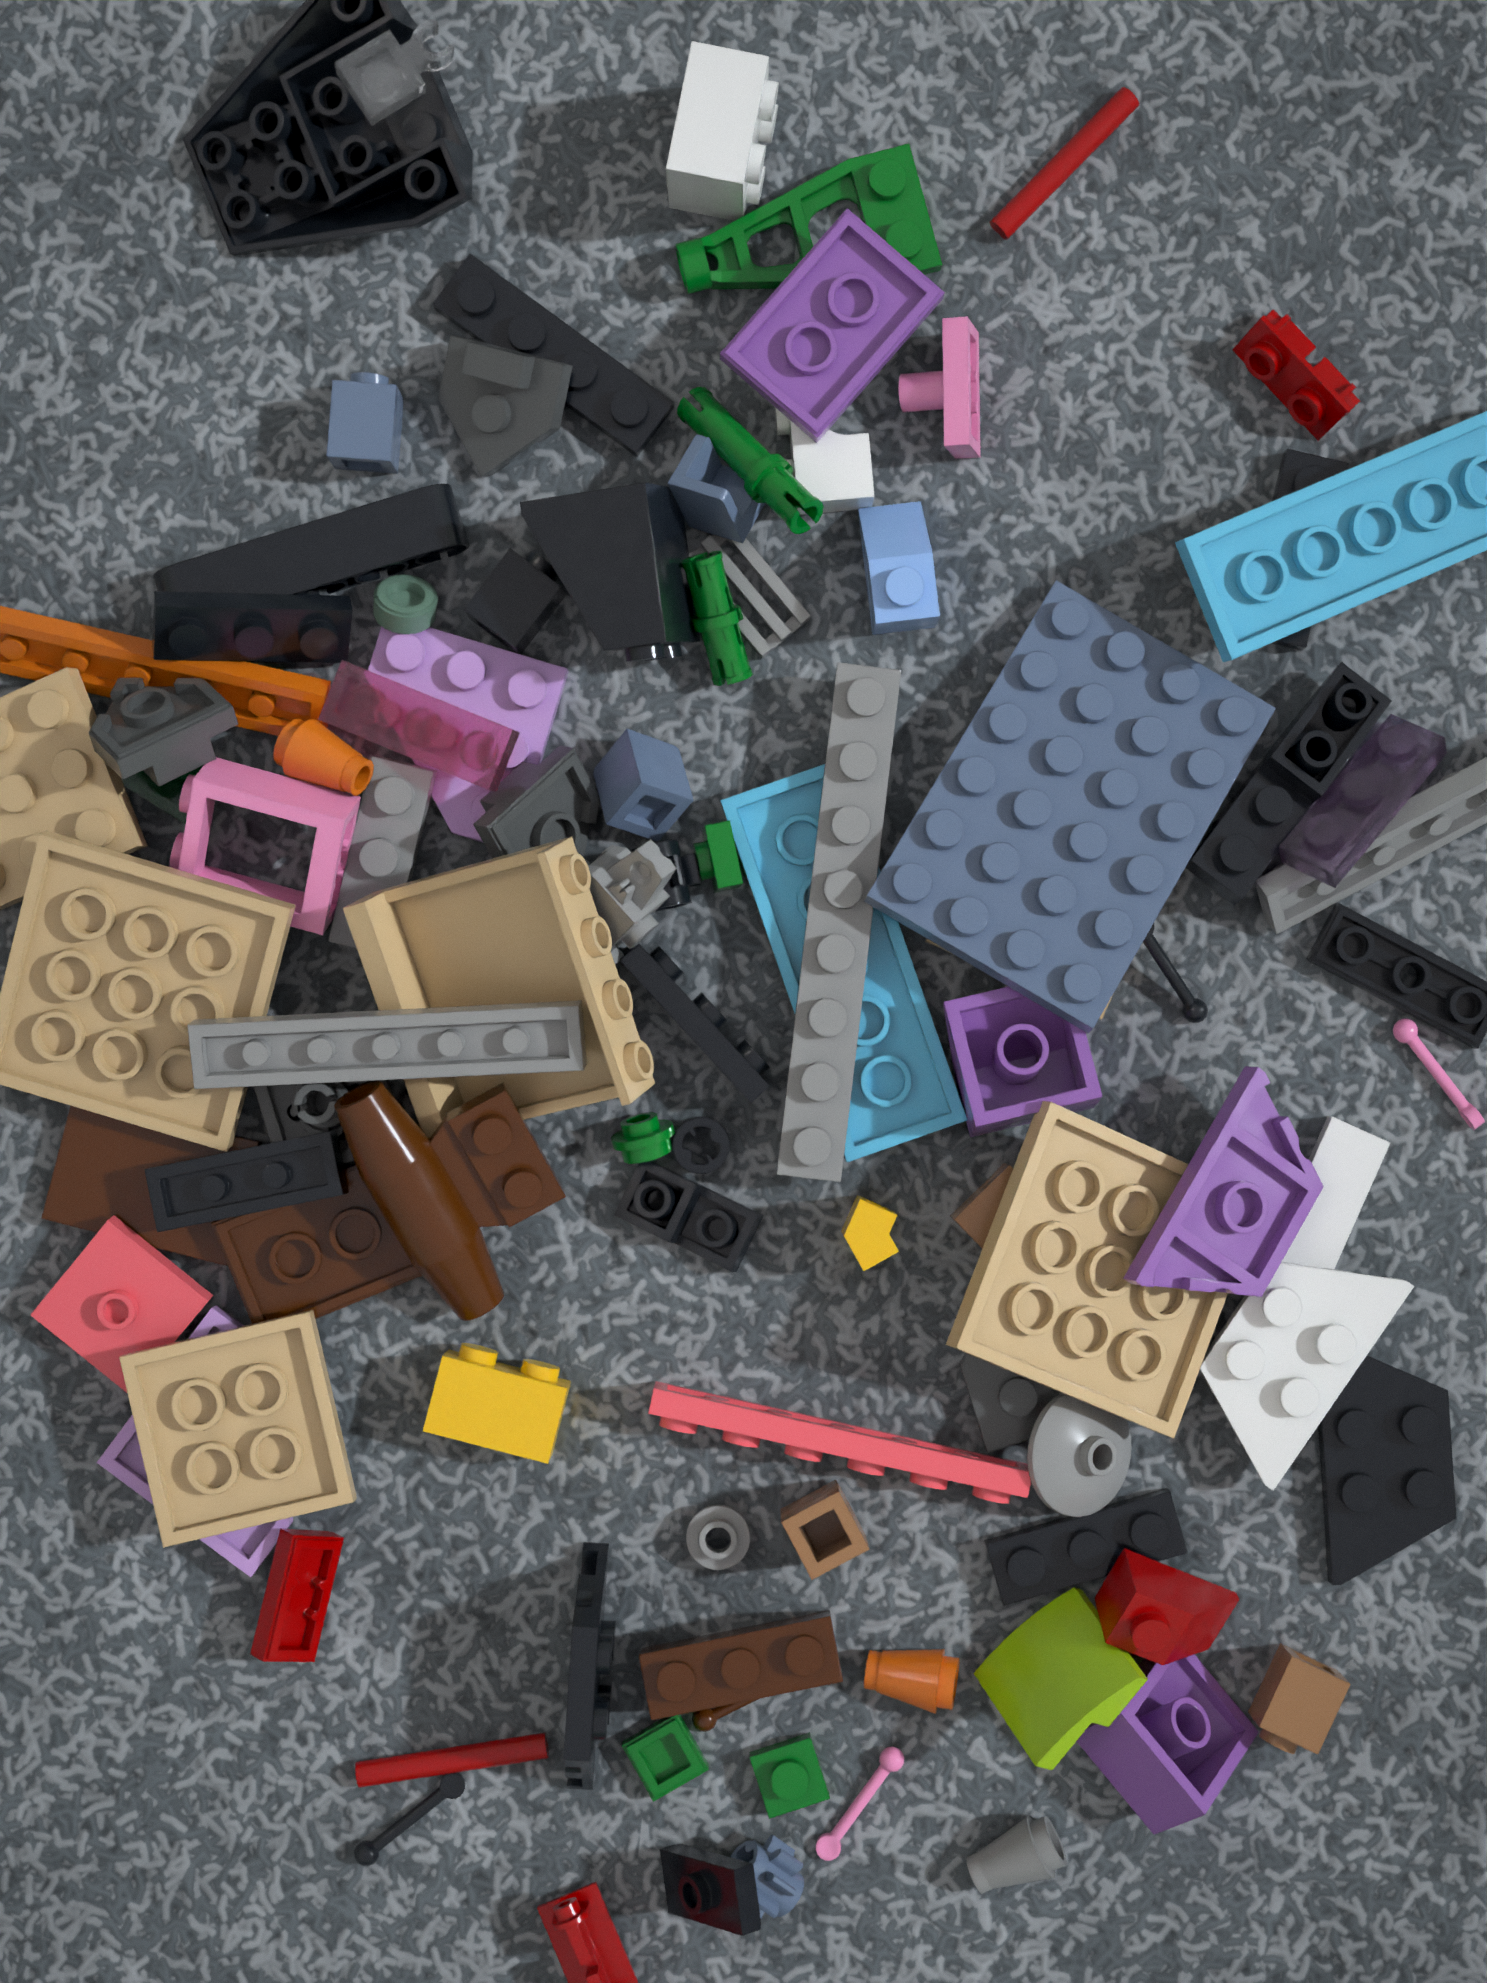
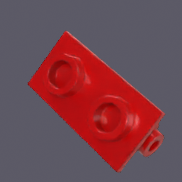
[1232,309,1360,441]
[537,1881,639,1983]

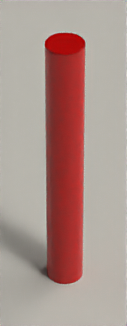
[989,87,1139,240]
[355,1732,549,1788]

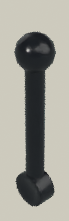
[1143,923,1208,1023]
[354,1773,466,1866]

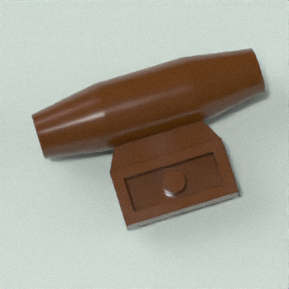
[334,1080,566,1321]

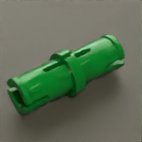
[681,551,753,686]

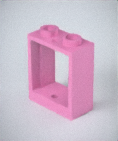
[169,757,361,935]

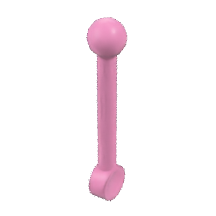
[1393,1018,1485,1130]
[816,1747,904,1861]

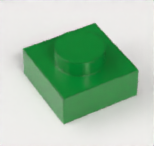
[693,820,743,893]
[749,1732,830,1819]

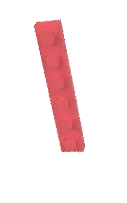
[648,1381,1031,1504]

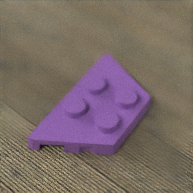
[1123,1066,1324,1297]

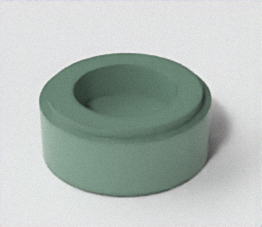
[373,574,438,634]

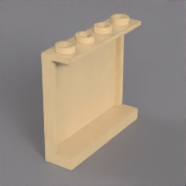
[343,836,655,1138]

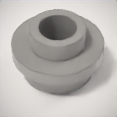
[686,1504,750,1570]

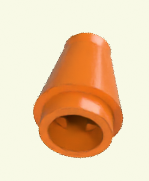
[273,718,374,796]
[864,1649,960,1714]

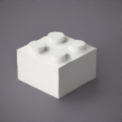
[666,41,779,221]

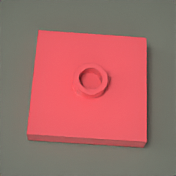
[31,1215,214,1393]

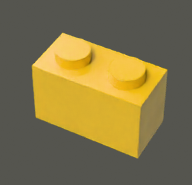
[423,1343,571,1464]

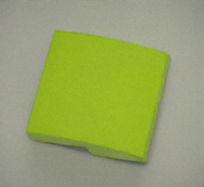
[973,1587,1148,1770]

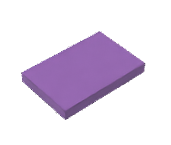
[720,208,945,443]

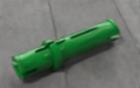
[677,387,824,534]

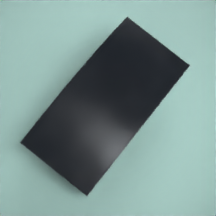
[614,1161,764,1272]

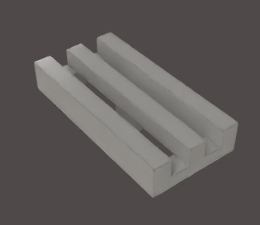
[689,534,811,659]

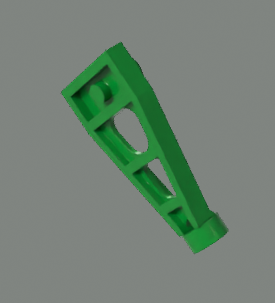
[675,143,942,294]

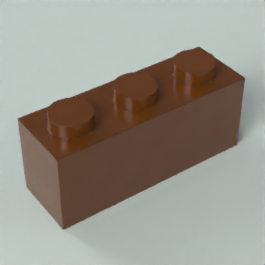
[639,1610,843,1720]

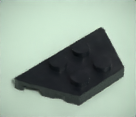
[1318,1356,1456,1585]
[563,1542,616,1790]

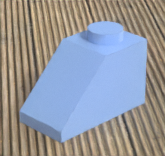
[858,501,940,635]

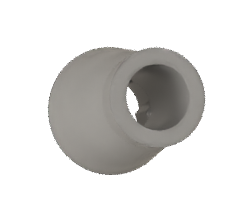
[966,1816,1067,1894]

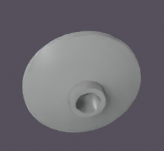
[1027,1393,1132,1517]

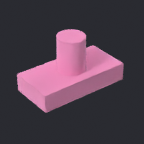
[898,316,981,458]

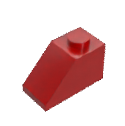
[1094,1548,1239,1665]

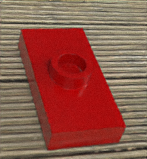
[250,1528,344,1662]

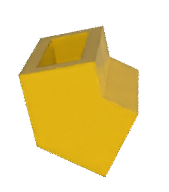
[841,1195,899,1271]

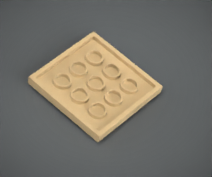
[0,830,296,1152]
[946,1101,1228,1438]

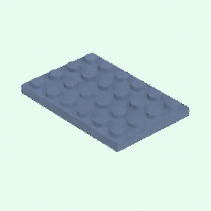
[864,580,1276,1033]

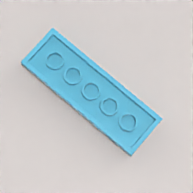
[1175,411,1487,662]
[720,764,967,1162]

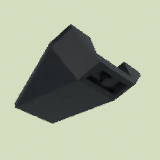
[183,0,473,256]

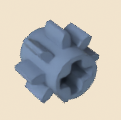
[730,1835,804,1918]

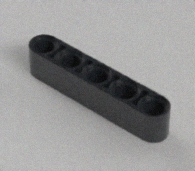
[153,483,470,595]

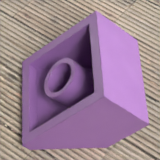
[943,987,1103,1137]
[1076,1654,1259,1835]

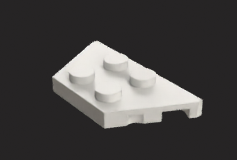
[1200,1262,1414,1491]

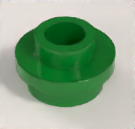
[611,1112,675,1164]

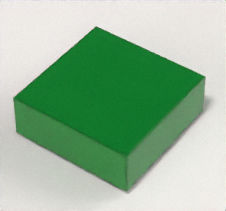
[622,1715,709,1802]

